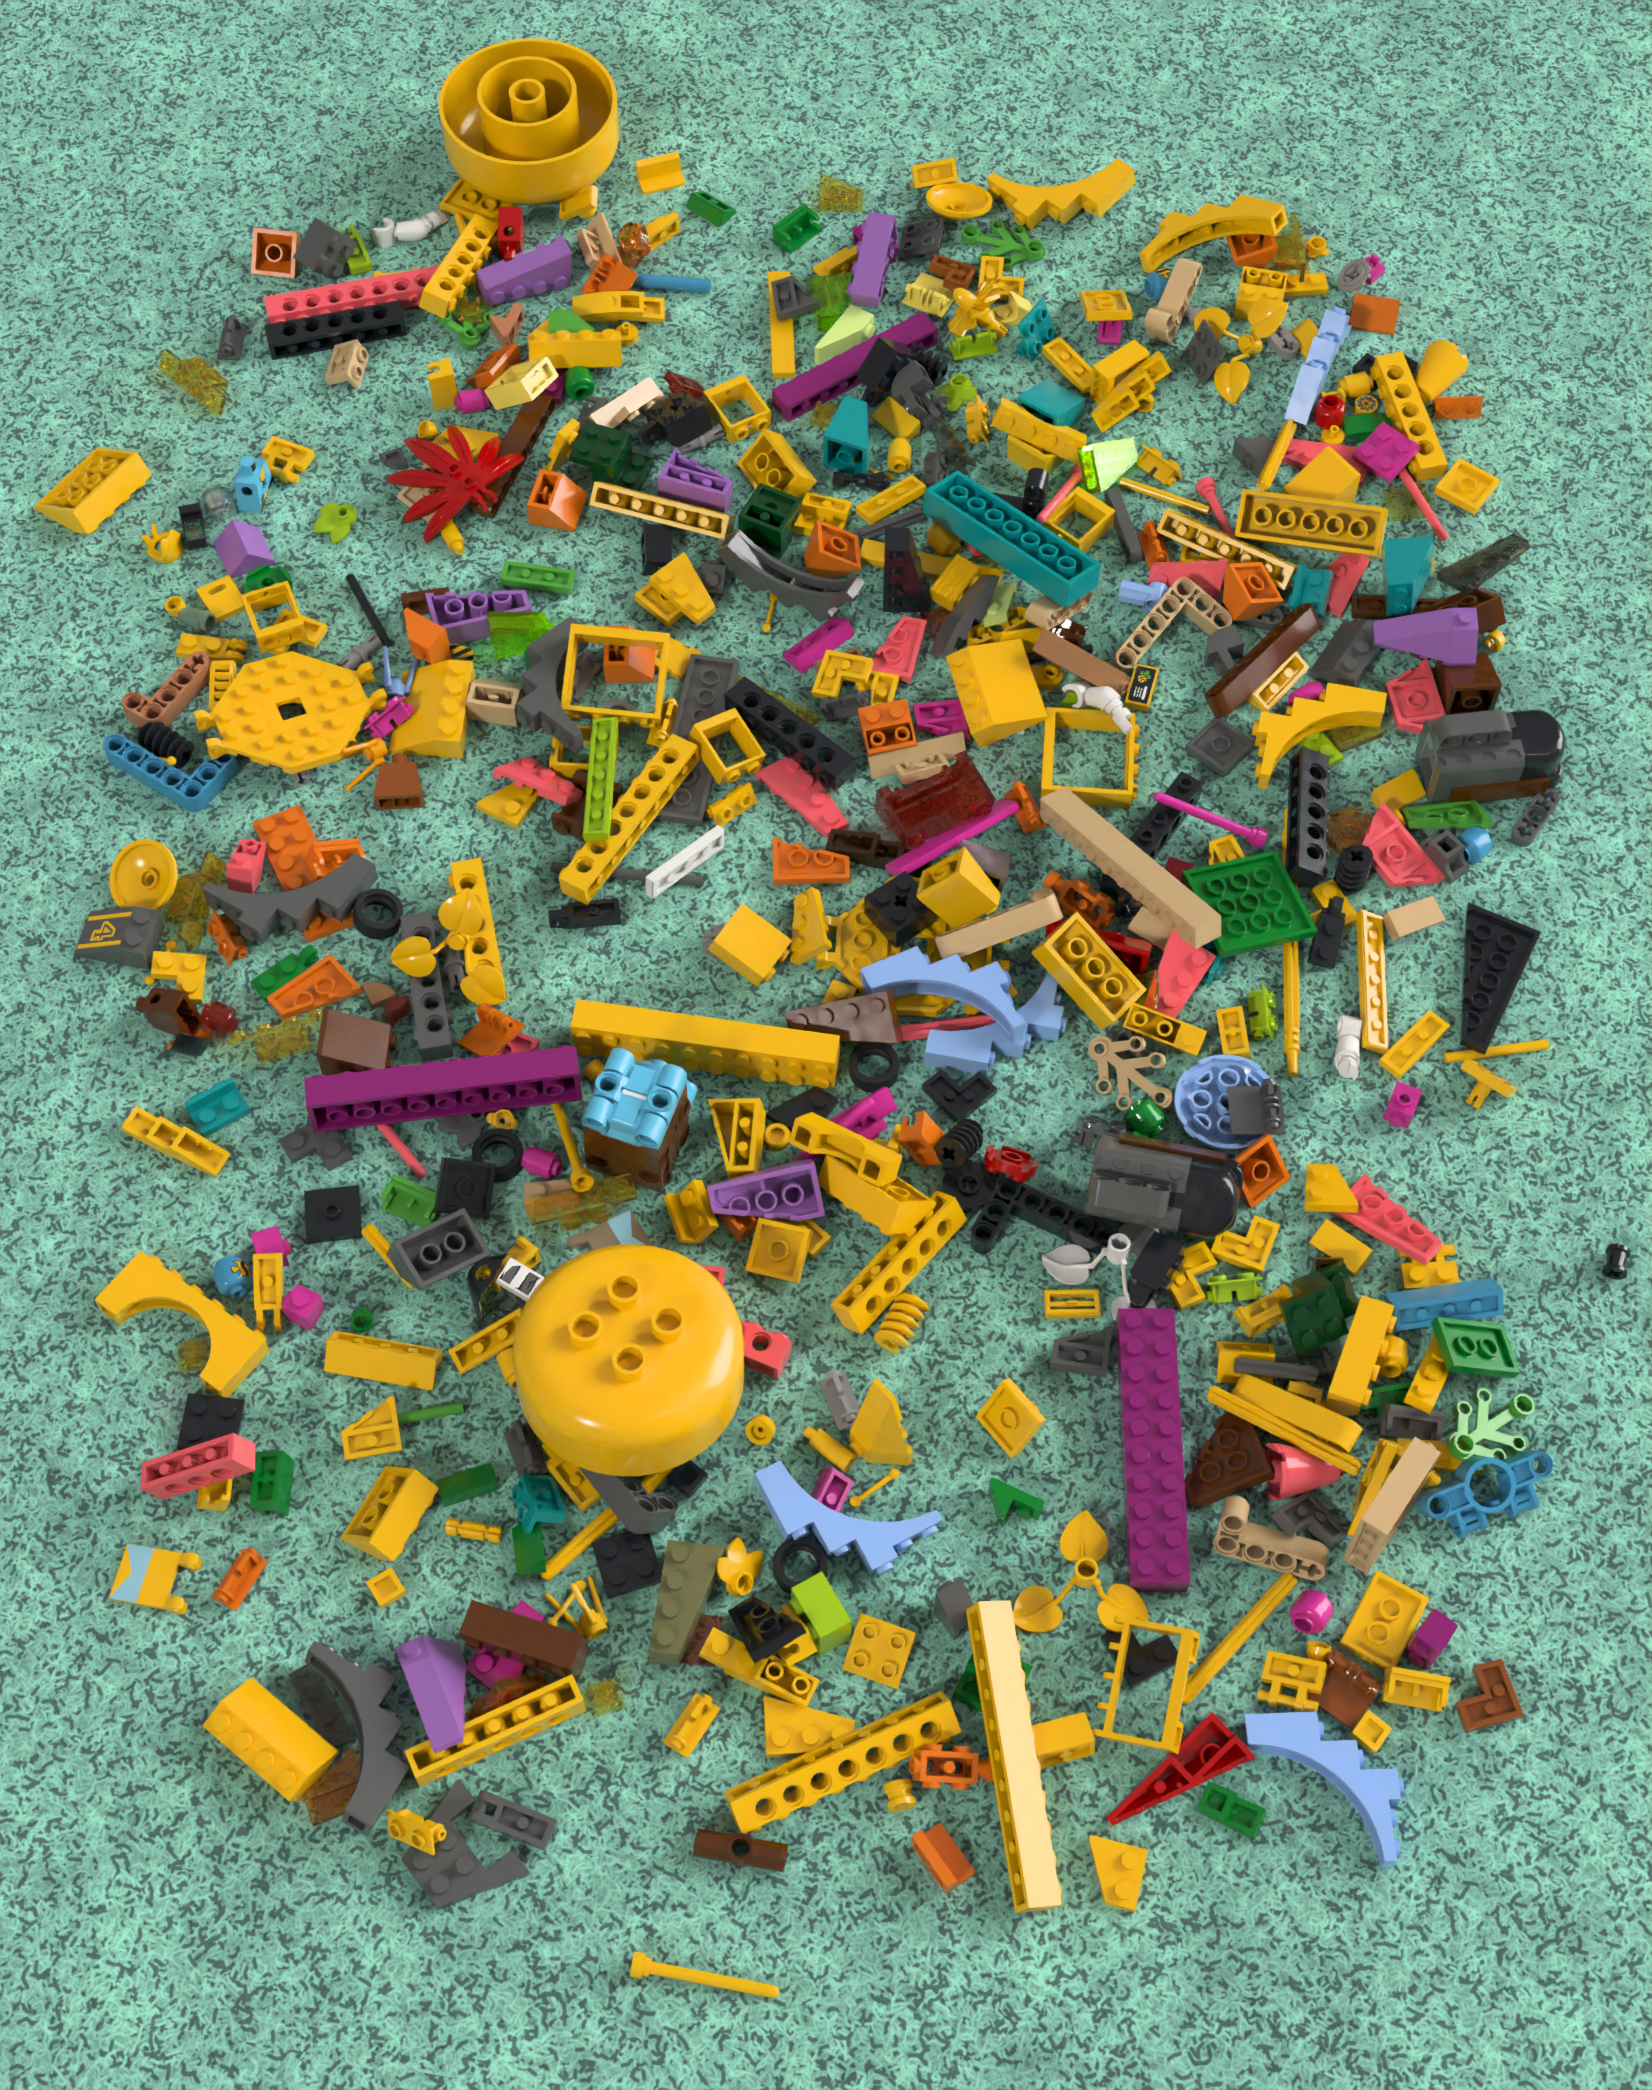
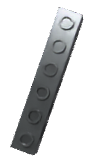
[400,911,457,1062]

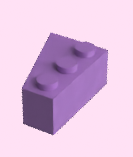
[658,448,733,513]

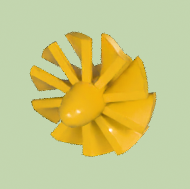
[948,279,1008,341]

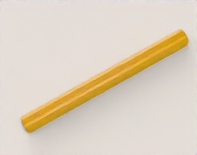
[1256,419,1297,492]
[1207,1386,1362,1476]
[539,1468,674,1582]
[1182,1573,1298,1705]

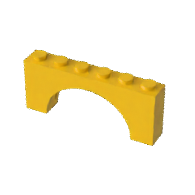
[95,1250,270,1398]

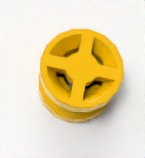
[883,1779,917,1812]

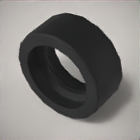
[353,889,403,940]
[849,1042,899,1093]
[472,1128,524,1183]
[773,1537,828,1594]

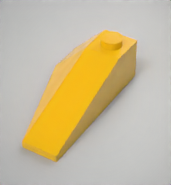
[849,1378,913,1466]

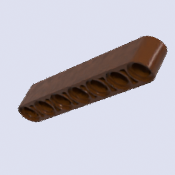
[469,393,555,519]
[1204,603,1321,718]

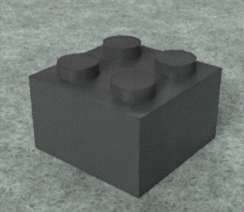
[293,217,358,282]

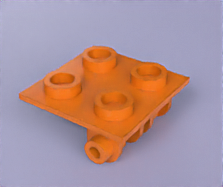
[581,252,638,294]
[457,1004,525,1056]

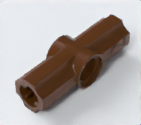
[693,1828,788,1873]

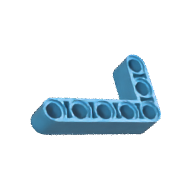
[103,734,239,812]

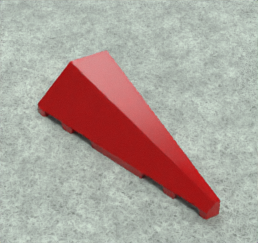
[1105,1712,1255,1826]

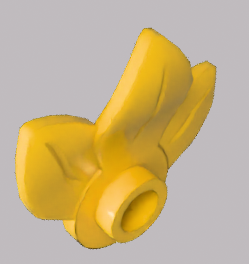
[717,1537,763,1597]

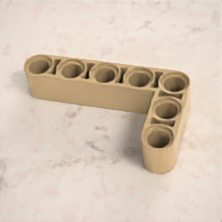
[1109,577,1232,674]
[934,887,1063,959]

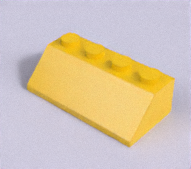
[528,329,622,368]
[1031,912,1147,1030]
[818,1155,936,1236]
[1325,1295,1397,1416]
[202,1677,340,1802]

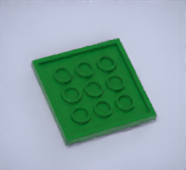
[1181,851,1318,958]

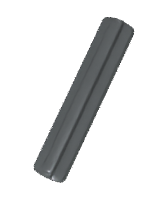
[858,507,925,541]
[1233,1357,1318,1382]

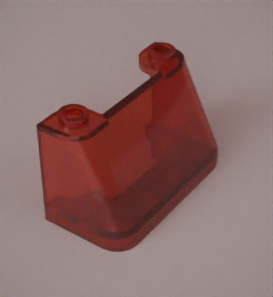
[874,750,995,848]

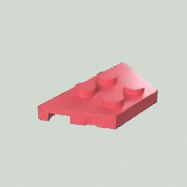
[1384,659,1446,735]
[1361,802,1446,888]

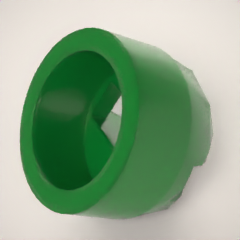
[350,1307,374,1332]

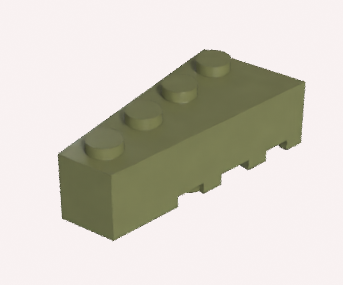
[649,1540,726,1667]

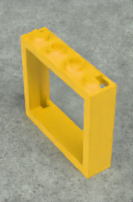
[561,623,671,729]
[1040,707,1140,808]

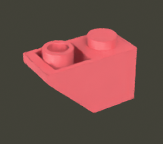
[226,839,266,894]

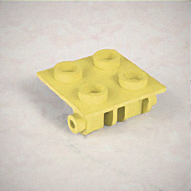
[902,272,954,318]

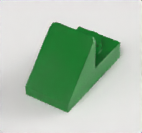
[988,1477,1044,1527]

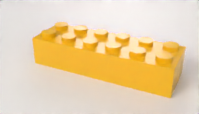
[1234,489,1388,559]

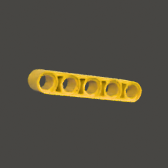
[1230,1373,1362,1454]

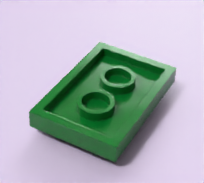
[1431,1317,1520,1379]

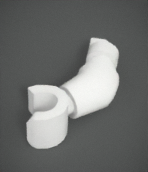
[371,210,448,248]
[1062,680,1133,735]
[1334,1015,1362,1080]

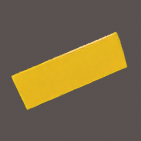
[1246,651,1310,712]
[448,1308,522,1375]

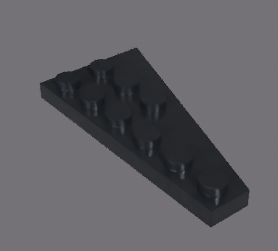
[1460,902,1541,1055]

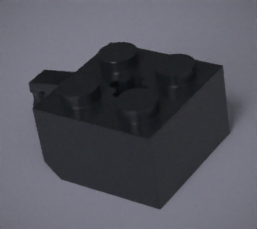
[857,337,921,407]
[639,390,713,448]
[864,871,937,948]

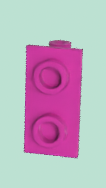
[364,696,415,739]

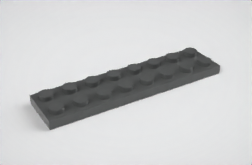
[654,654,739,827]

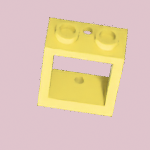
[484,356,559,410]

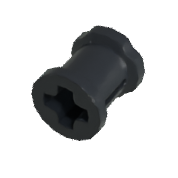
[1602,1243,1631,1280]

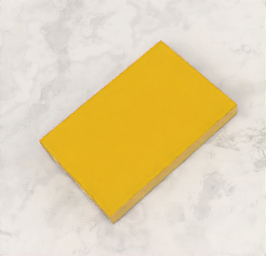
[439,178,517,224]
[1079,290,1133,321]
[1338,1570,1430,1671]

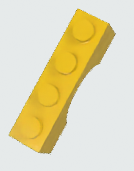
[991,397,1087,464]
[788,1112,903,1188]

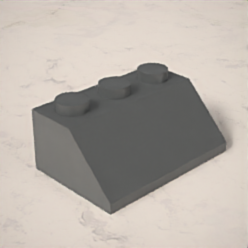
[1307,619,1383,688]
[386,1208,492,1290]

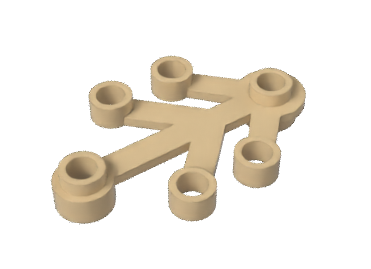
[1088,1036,1174,1111]

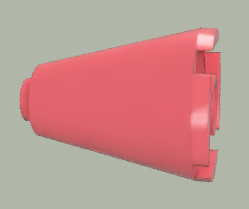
[1264,1442,1343,1501]

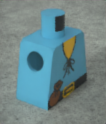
[234,456,273,514]

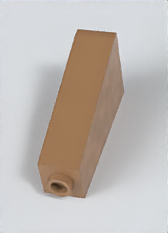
[1032,628,1130,696]

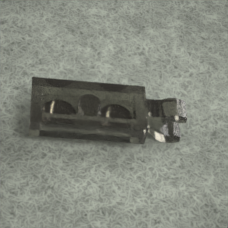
[929,421,976,475]

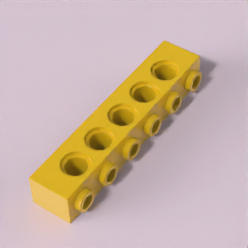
[419,213,498,319]
[1371,351,1448,482]
[589,481,736,539]
[1156,509,1298,590]
[447,858,507,1005]
[830,1190,967,1335]
[404,1674,586,1788]

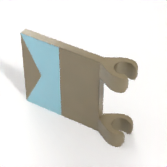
[567,1209,653,1252]

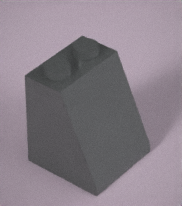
[958,839,1011,913]

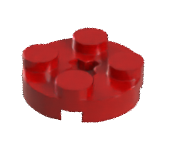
[984,1145,1039,1182]

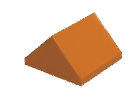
[251,227,301,279]
[1226,234,1278,269]
[1349,293,1400,335]
[466,342,521,390]
[1233,1133,1291,1209]

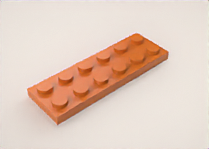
[252,804,354,944]

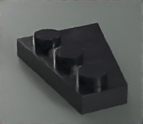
[728,1596,807,1663]

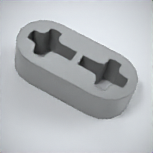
[1265,324,1299,360]

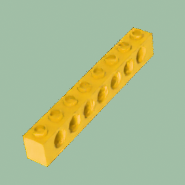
[559,733,700,905]
[723,1691,961,1834]

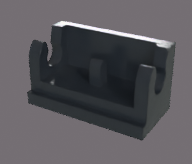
[641,523,672,576]

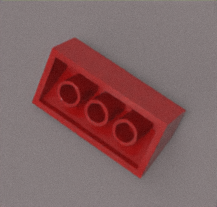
[1045,918,1153,982]

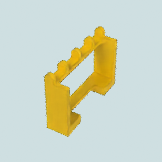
[1092,1616,1200,1754]

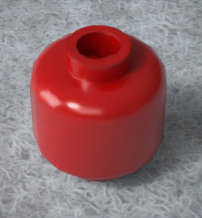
[1314,395,1346,430]

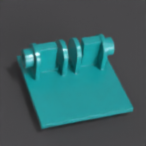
[1016,297,1056,363]

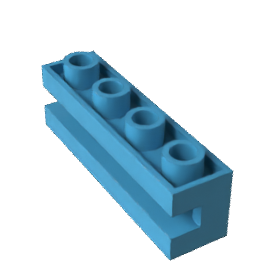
[1384,1278,1504,1331]

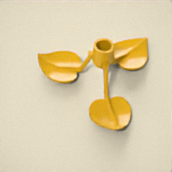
[1194,298,1288,404]
[390,887,506,1006]
[1013,1510,1149,1633]

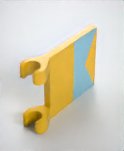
[109,1544,202,1615]

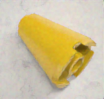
[1414,339,1469,404]

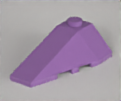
[1372,608,1479,666]
[395,1636,468,1753]

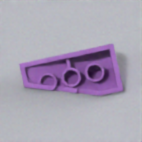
[707,1158,825,1221]

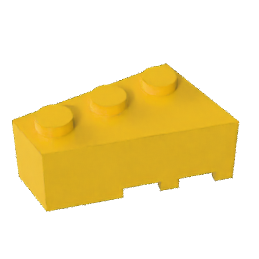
[708,1098,766,1179]

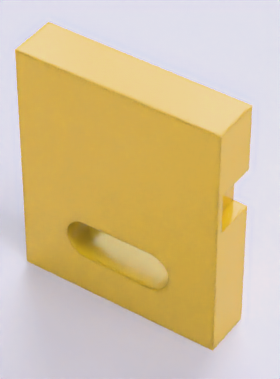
[196,575,245,623]
[655,637,701,681]

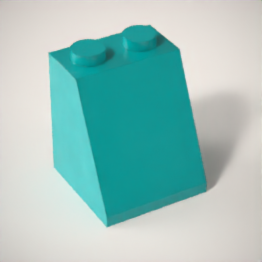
[1017,379,1086,428]
[823,395,869,480]
[1382,536,1433,616]

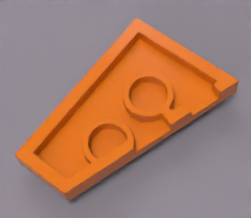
[772,837,850,885]
[266,954,363,1020]

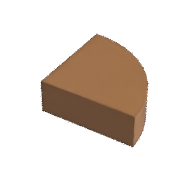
[362,982,397,1009]

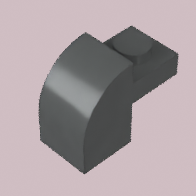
[892,360,934,420]
[1204,625,1245,678]

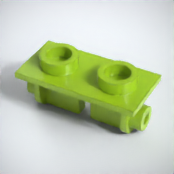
[948,330,998,361]
[1247,983,1278,1041]
[1203,1272,1262,1304]

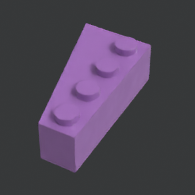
[847,212,898,309]
[476,235,572,306]
[425,590,533,645]

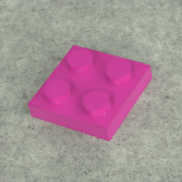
[1352,422,1420,484]

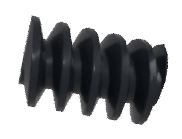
[906,343,949,386]
[137,721,194,769]
[1333,845,1373,894]
[936,1119,983,1168]

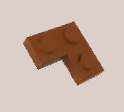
[928,254,978,292]
[1455,1659,1524,1733]

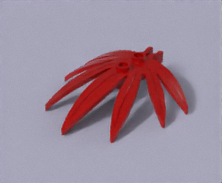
[387,425,525,544]

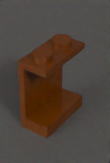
[551,769,623,843]

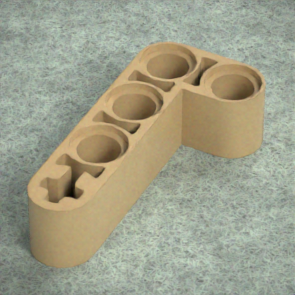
[1144,257,1202,344]
[1025,589,1095,630]
[1214,1496,1329,1580]

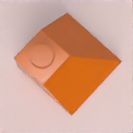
[804,520,861,578]
[1223,562,1284,621]
[404,607,452,664]

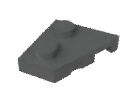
[771,275,821,322]
[1050,1326,1112,1378]

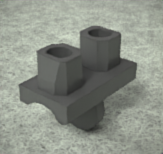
[913,392,949,431]

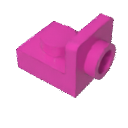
[1097,320,1122,346]

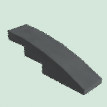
[929,575,1000,659]

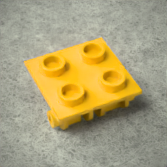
[842,1613,916,1690]

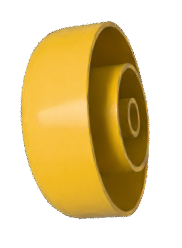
[438,38,620,205]
[513,1244,744,1476]

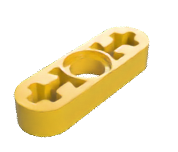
[966,606,1029,646]

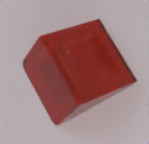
[382,995,412,1027]

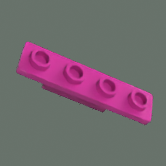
[802,1086,897,1161]

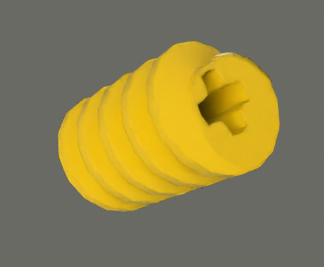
[874,1291,929,1354]

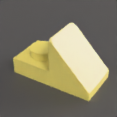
[991,291,1033,328]

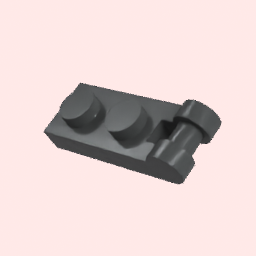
[468,1790,558,1851]

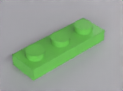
[500,560,576,595]

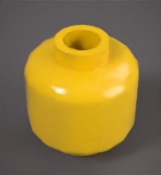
[927,522,962,556]
[1376,1334,1409,1378]

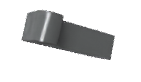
[578,1467,678,1534]

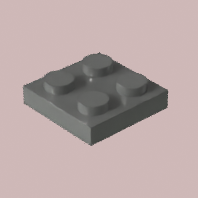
[1185,717,1255,778]

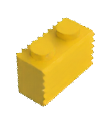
[929,554,981,611]

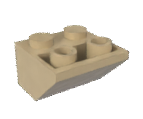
[466,677,526,727]

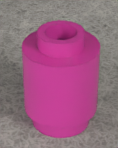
[454,388,490,415]
[1288,681,1325,707]
[521,1146,563,1180]

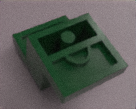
[569,421,654,491]
[738,483,803,560]
[1278,1260,1359,1355]

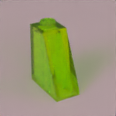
[807,272,853,333]
[1077,437,1138,494]
[486,611,554,661]

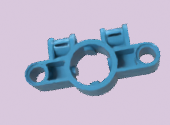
[1415,1450,1554,1539]

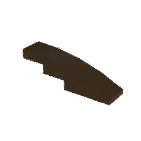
[825,829,932,877]

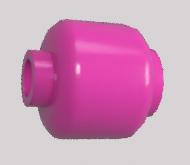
[1290,1590,1333,1634]

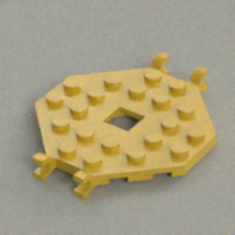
[193,651,387,774]
[816,876,1010,1017]

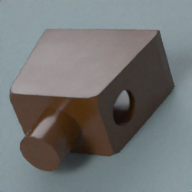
[136,987,204,1036]

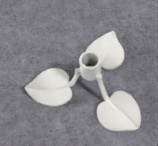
[1042,1223,1160,1320]

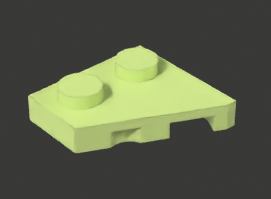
[982,582,1017,628]

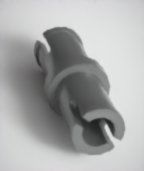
[442,945,465,993]

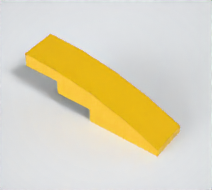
[1090,350,1172,433]
[121,1106,231,1177]

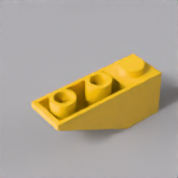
[1123,1002,1207,1058]

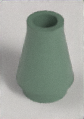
[178,608,216,634]

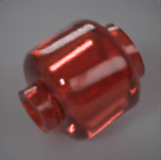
[198,1000,240,1039]

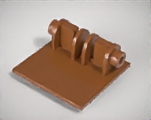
[1308,1648,1383,1729]

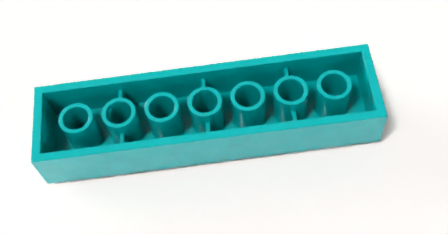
[922,470,1101,608]

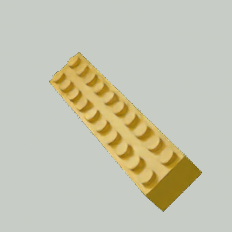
[570,999,840,1090]

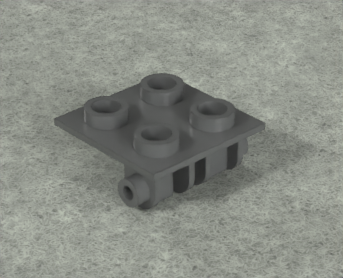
[898,217,945,262]
[1182,319,1226,386]
[1227,1078,1286,1135]
[1073,1115,1132,1150]

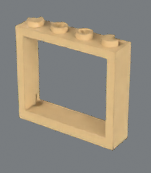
[1342,1437,1441,1575]

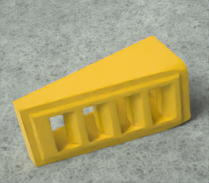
[209,660,238,712]

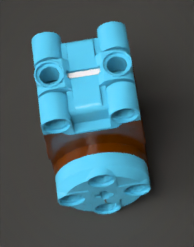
[581,1047,698,1193]

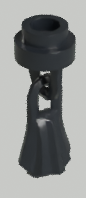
[833,469,890,492]

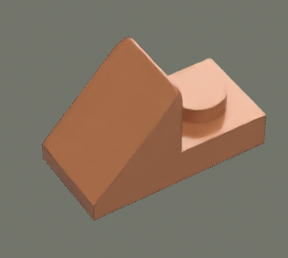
[489,302,525,348]

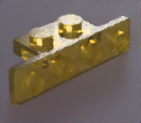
[1272,212,1309,282]
[158,349,229,416]
[165,851,225,949]
[226,1008,323,1064]
[525,1173,637,1231]

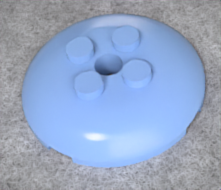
[1174,1054,1278,1152]

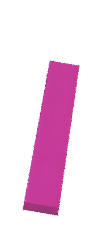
[885,799,1019,876]

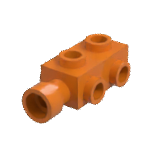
[1042,870,1117,929]
[909,1744,994,1790]

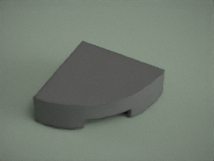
[379,447,409,470]

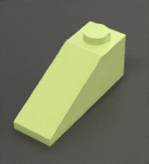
[814,304,876,364]

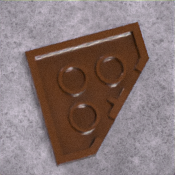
[1184,1412,1274,1511]

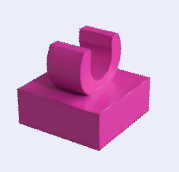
[1357,254,1386,285]

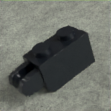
[1129,1231,1186,1308]

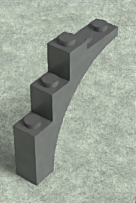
[715,530,865,622]
[516,616,589,753]
[202,853,378,944]
[305,1641,410,1837]

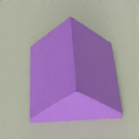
[214,520,275,579]

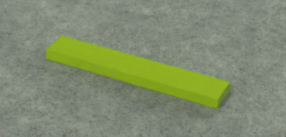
[583,717,618,842]

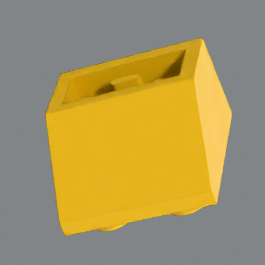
[1234,266,1288,320]

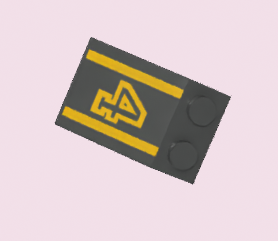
[74,906,165,970]

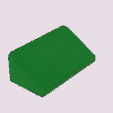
[686,191,737,227]
[436,1463,499,1507]
[512,1522,547,1577]

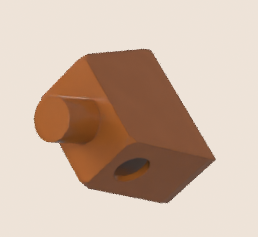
[374,753,425,810]

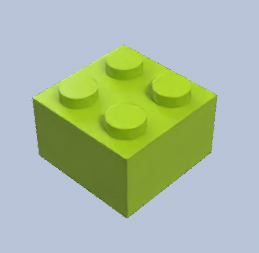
[789,1571,852,1656]

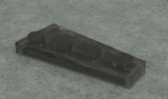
[1437,533,1529,595]

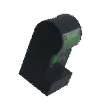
[178,503,208,551]

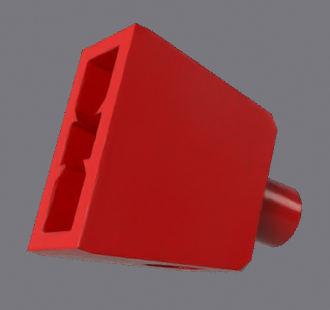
[498,207,525,262]

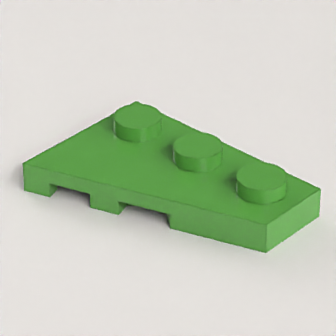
[1400,800,1491,829]

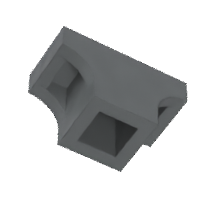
[1232,434,1274,479]
[1419,829,1470,884]

